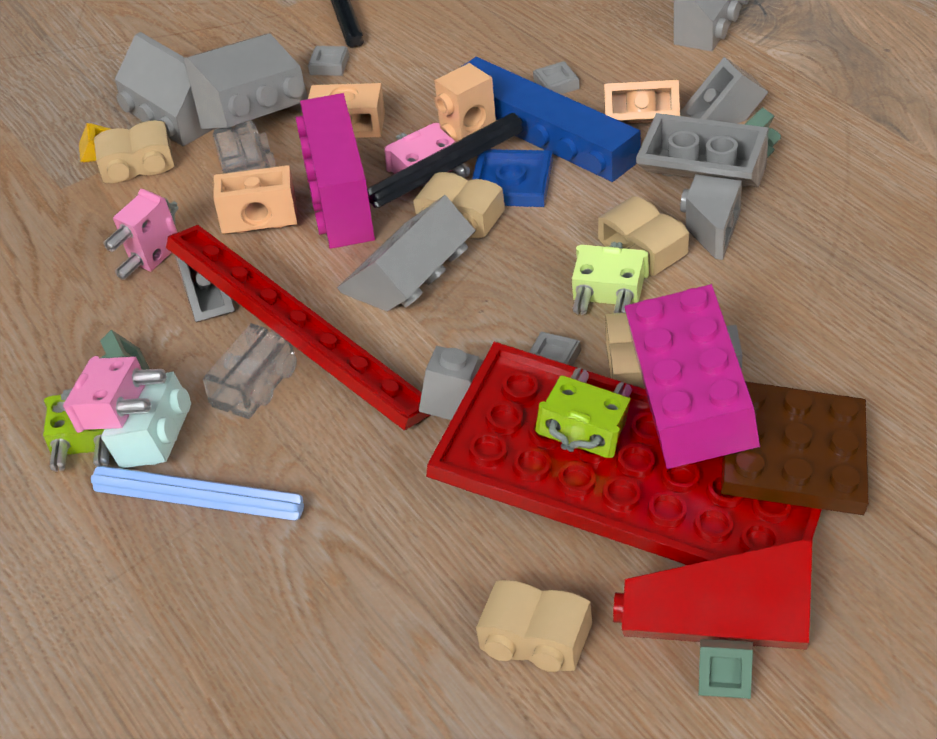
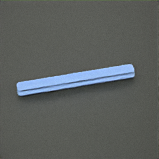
[91,466,304,521]

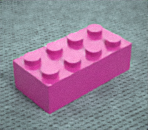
[295,93,375,249]
[624,284,760,469]

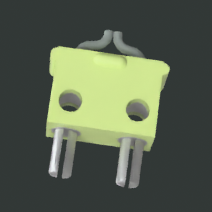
[572,242,649,315]

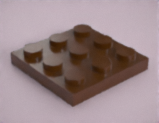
[721,381,869,516]

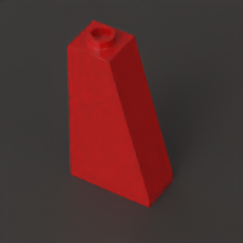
[613,540,813,650]

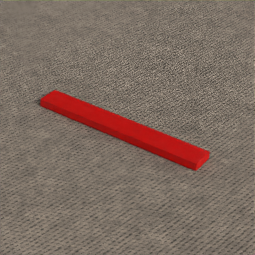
[166,225,431,431]

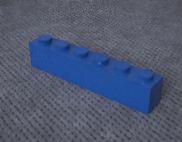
[459,57,641,182]

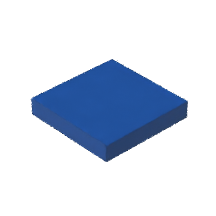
[472,149,553,207]

